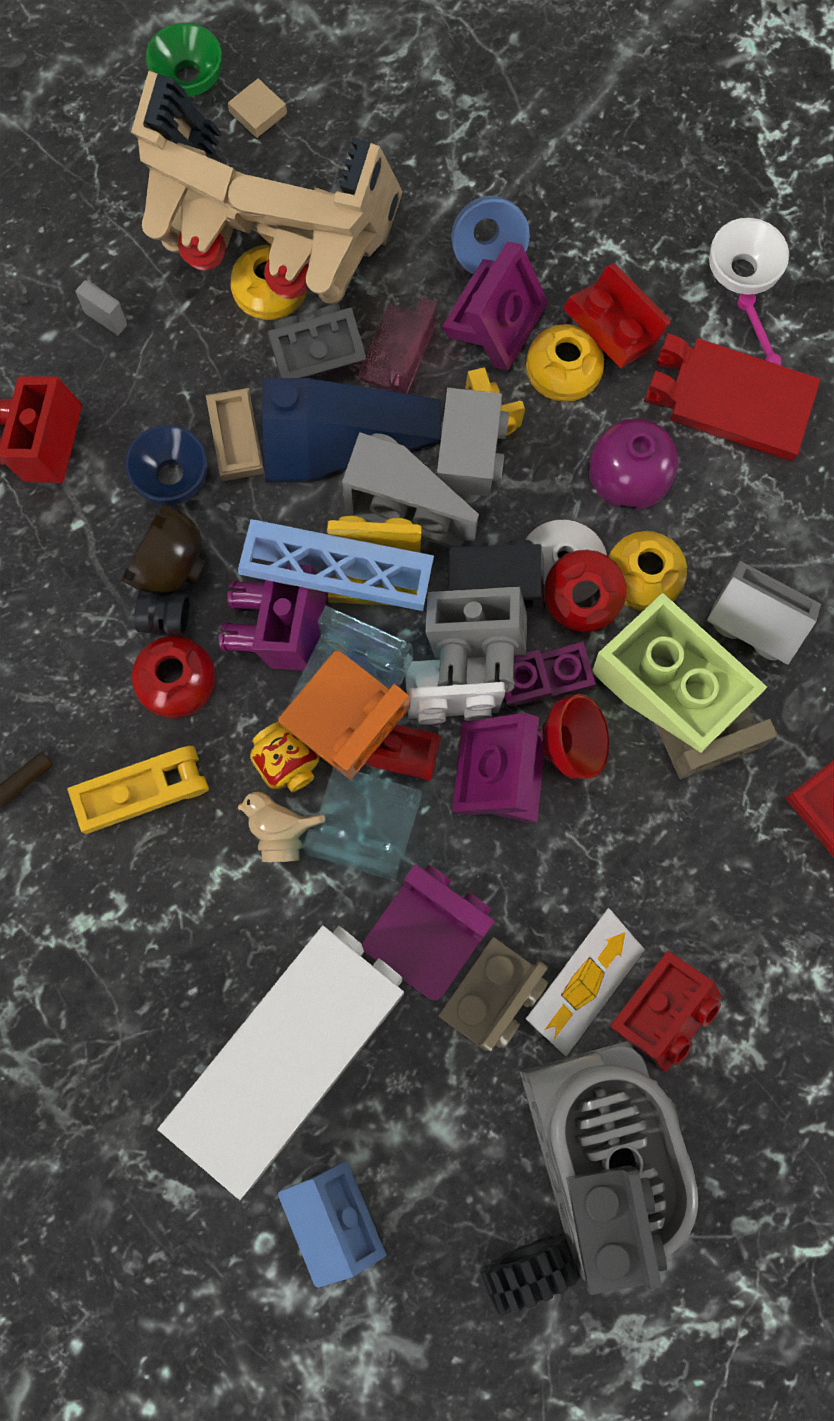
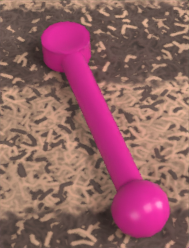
[737,294,782,366]

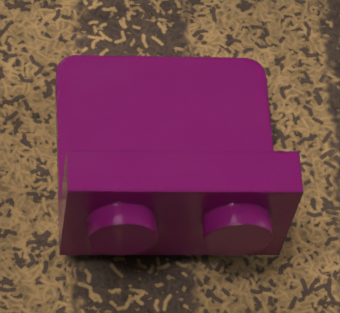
[363,864,495,1001]

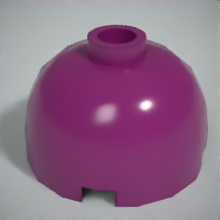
[589,418,679,510]

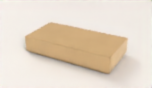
[206,388,265,481]

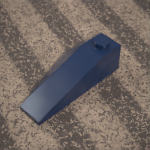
[262,378,441,483]

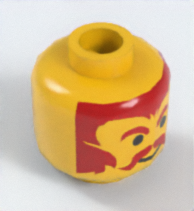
[250,721,320,793]

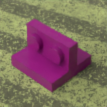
[442,242,548,371]
[452,713,544,823]

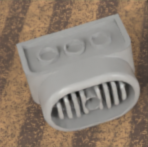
[519,1041,698,1281]

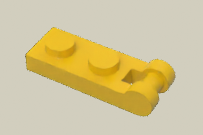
[67,746,209,835]

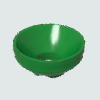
[146,23,222,97]

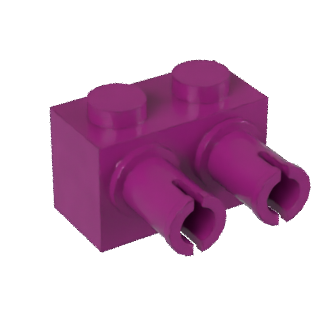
[219,563,328,671]

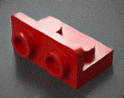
[563,263,670,368]
[610,950,722,1072]

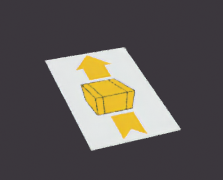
[526,908,645,1057]

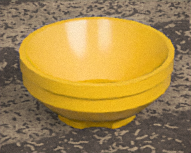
[231,245,307,320]
[525,324,604,402]
[609,531,687,611]

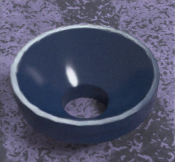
[125,425,207,505]

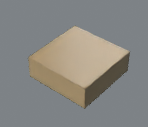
[228,78,287,138]

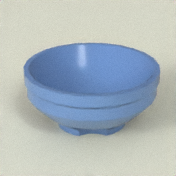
[451,196,530,274]

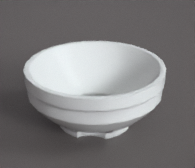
[709,218,789,295]

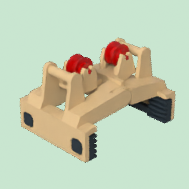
[131,71,403,305]

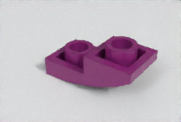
[504,642,596,706]

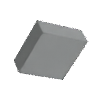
[75,280,127,336]

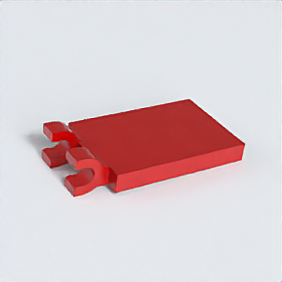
[644,333,821,462]

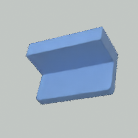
[278,1160,387,1288]

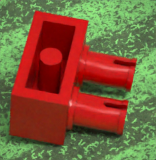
[0,376,83,483]

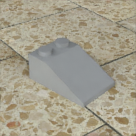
[342,432,479,547]

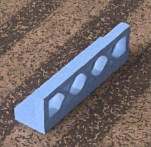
[238,519,434,611]

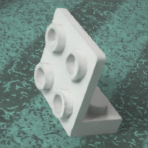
[404,657,505,725]

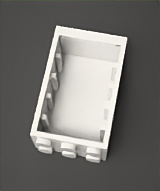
[157,925,404,1200]

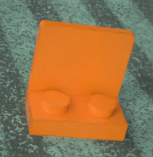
[278,650,410,780]

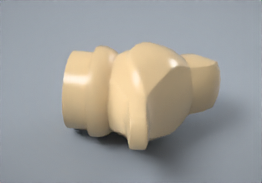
[238,792,325,862]

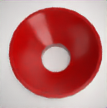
[544,549,626,632]
[132,636,216,719]
[541,694,609,780]

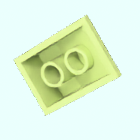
[592,593,767,753]

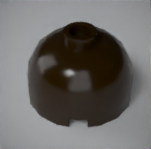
[121,502,206,595]

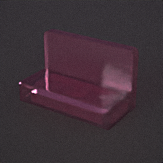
[359,297,437,394]

